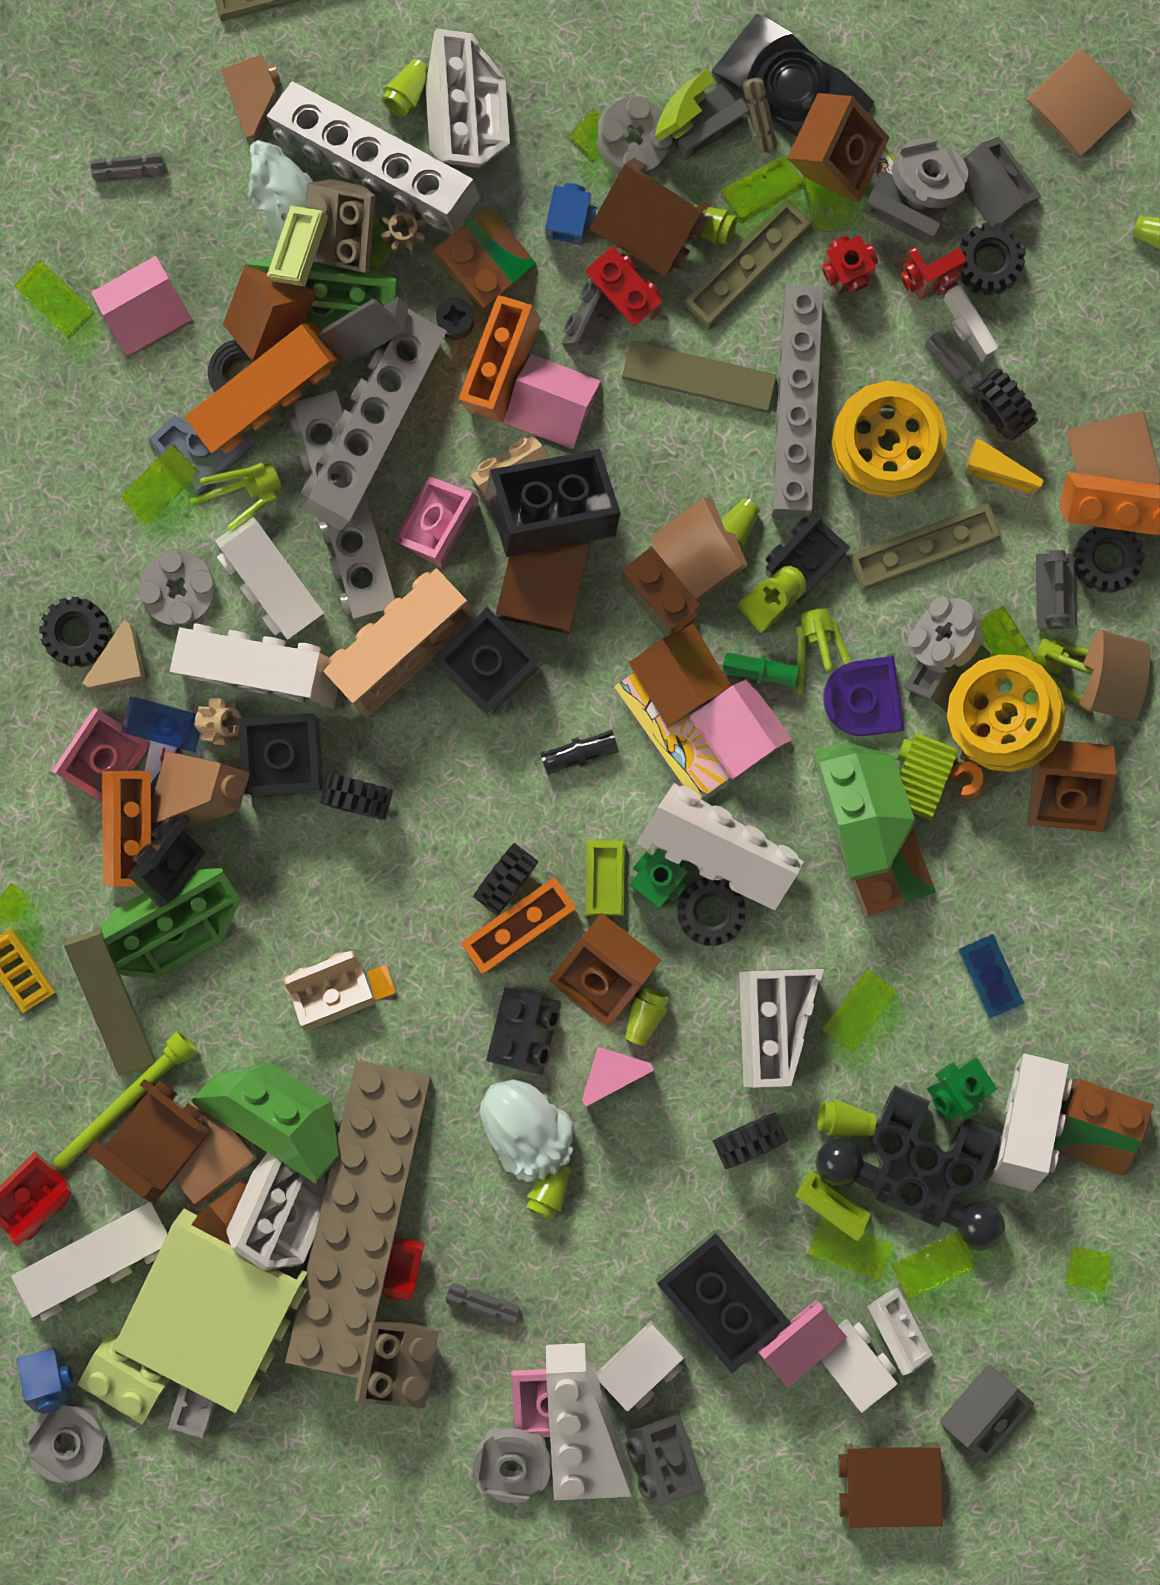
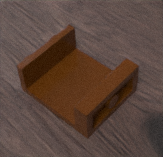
[589,158,710,276]
[496,542,590,635]
[621,546,701,637]
[86,1079,212,1204]
[838,1442,943,1528]

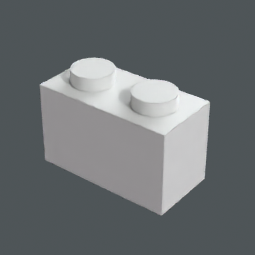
[821,1319,897,1413]
[596,1321,684,1412]

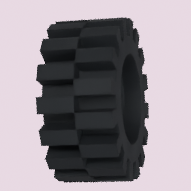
[959,222,1026,296]
[971,368,1038,441]
[1073,526,1145,593]
[39,596,112,667]
[320,774,393,820]
[473,843,539,916]
[677,878,747,946]
[713,1113,788,1169]

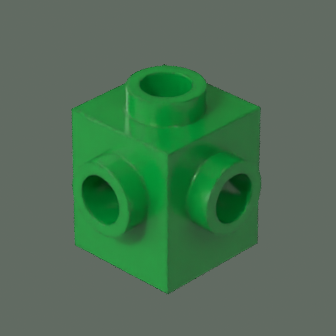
[629,849,688,910]
[926,1057,997,1120]

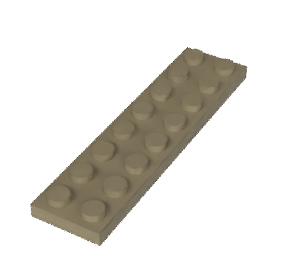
[285,1060,431,1379]

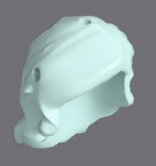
[247,140,313,241]
[479,1080,574,1182]

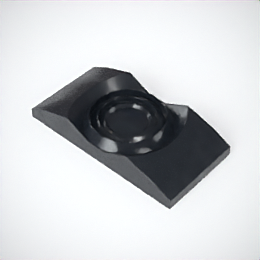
[711,13,874,137]

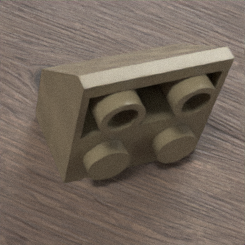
[305,179,375,273]
[354,1319,439,1409]

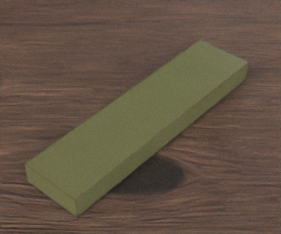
[682,197,813,330]
[622,340,777,413]
[848,503,1002,591]
[64,928,155,1076]

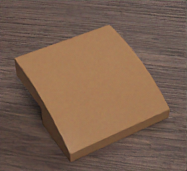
[1025,49,1134,156]
[1066,411,1160,485]
[650,497,747,601]
[1079,629,1150,721]
[174,1104,257,1206]

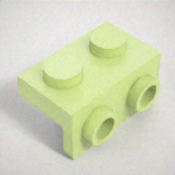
[77,1334,171,1425]

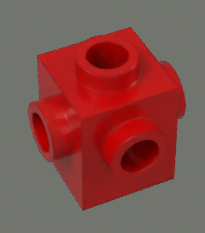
[821,235,878,295]

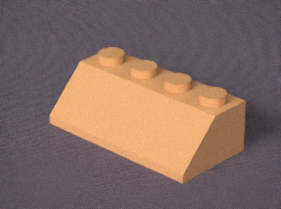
[323,568,476,719]

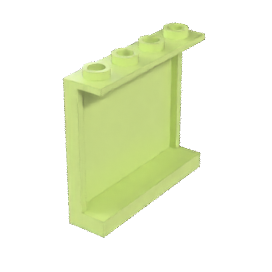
[113,1209,307,1413]

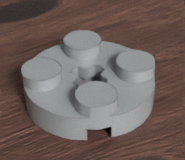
[596,96,673,173]
[891,138,968,210]
[138,550,215,626]
[908,596,984,673]
[27,1403,107,1483]
[473,1428,551,1503]

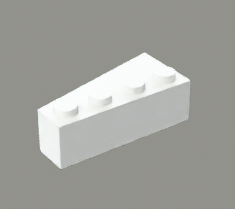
[169,624,338,709]
[636,783,804,910]
[9,1202,167,1321]
[546,1343,632,1500]

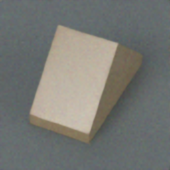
[82,620,146,691]

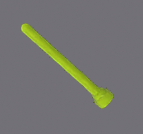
[54,1031,198,1170]

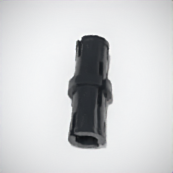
[540,729,619,775]

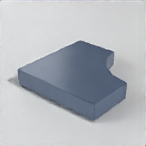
[147,415,254,496]

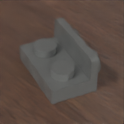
[625,1414,704,1505]

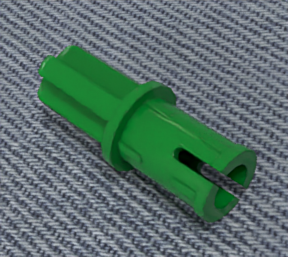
[722,652,799,689]

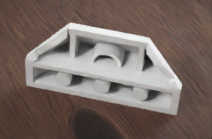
[426,28,510,168]
[226,1153,326,1270]

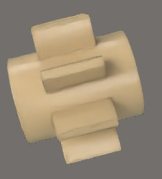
[381,206,427,255]
[195,698,242,745]

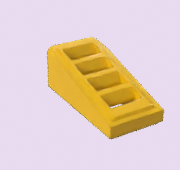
[964,438,1043,495]
[0,929,56,1013]

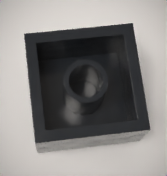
[433,607,542,718]
[238,713,323,798]

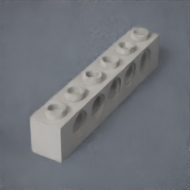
[267,81,480,233]
[771,285,823,518]
[301,309,447,531]
[289,390,396,623]

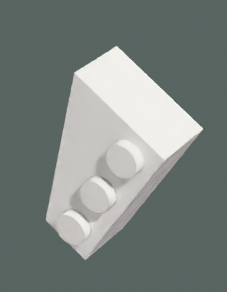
[215,516,324,640]
[739,969,824,1088]
[988,1053,1072,1192]

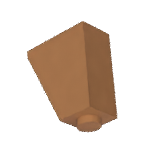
[151,751,250,832]

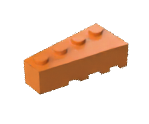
[184,323,343,454]

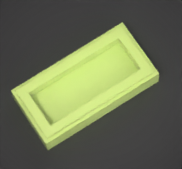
[267,206,329,287]

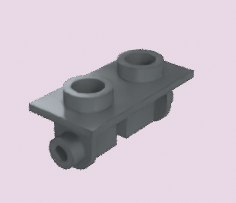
[562,279,616,355]
[1036,550,1075,629]

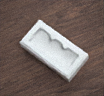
[943,285,998,362]
[867,1288,933,1375]

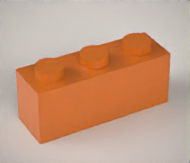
[458,295,541,423]
[1059,472,1160,536]
[102,771,151,887]
[461,877,577,975]

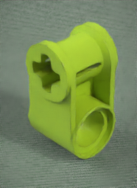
[736,566,806,634]

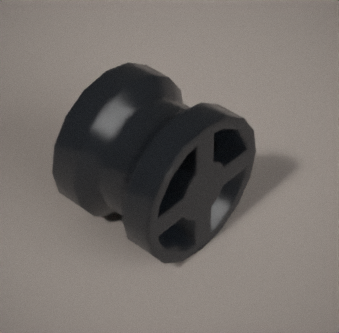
[436,298,474,340]

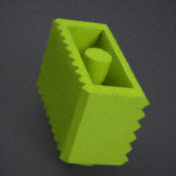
[896,733,959,822]

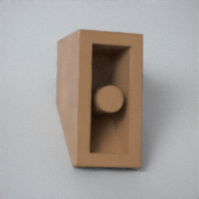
[220,54,282,147]

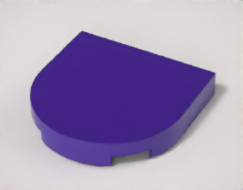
[823,655,904,736]

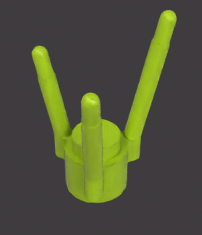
[190,462,282,531]
[796,609,852,694]
[1032,638,1094,714]

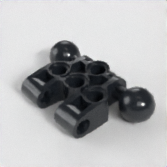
[815,1085,1005,1251]

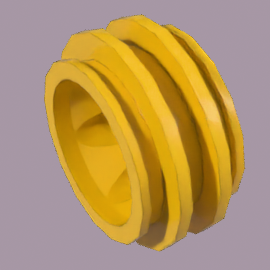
[831,381,947,498]
[947,654,1066,772]

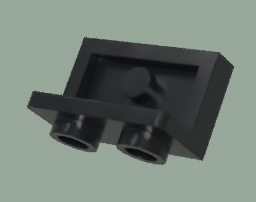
[765,513,850,604]
[128,814,206,908]
[486,987,561,1075]

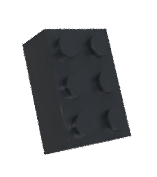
[487,449,621,558]
[656,1230,791,1373]

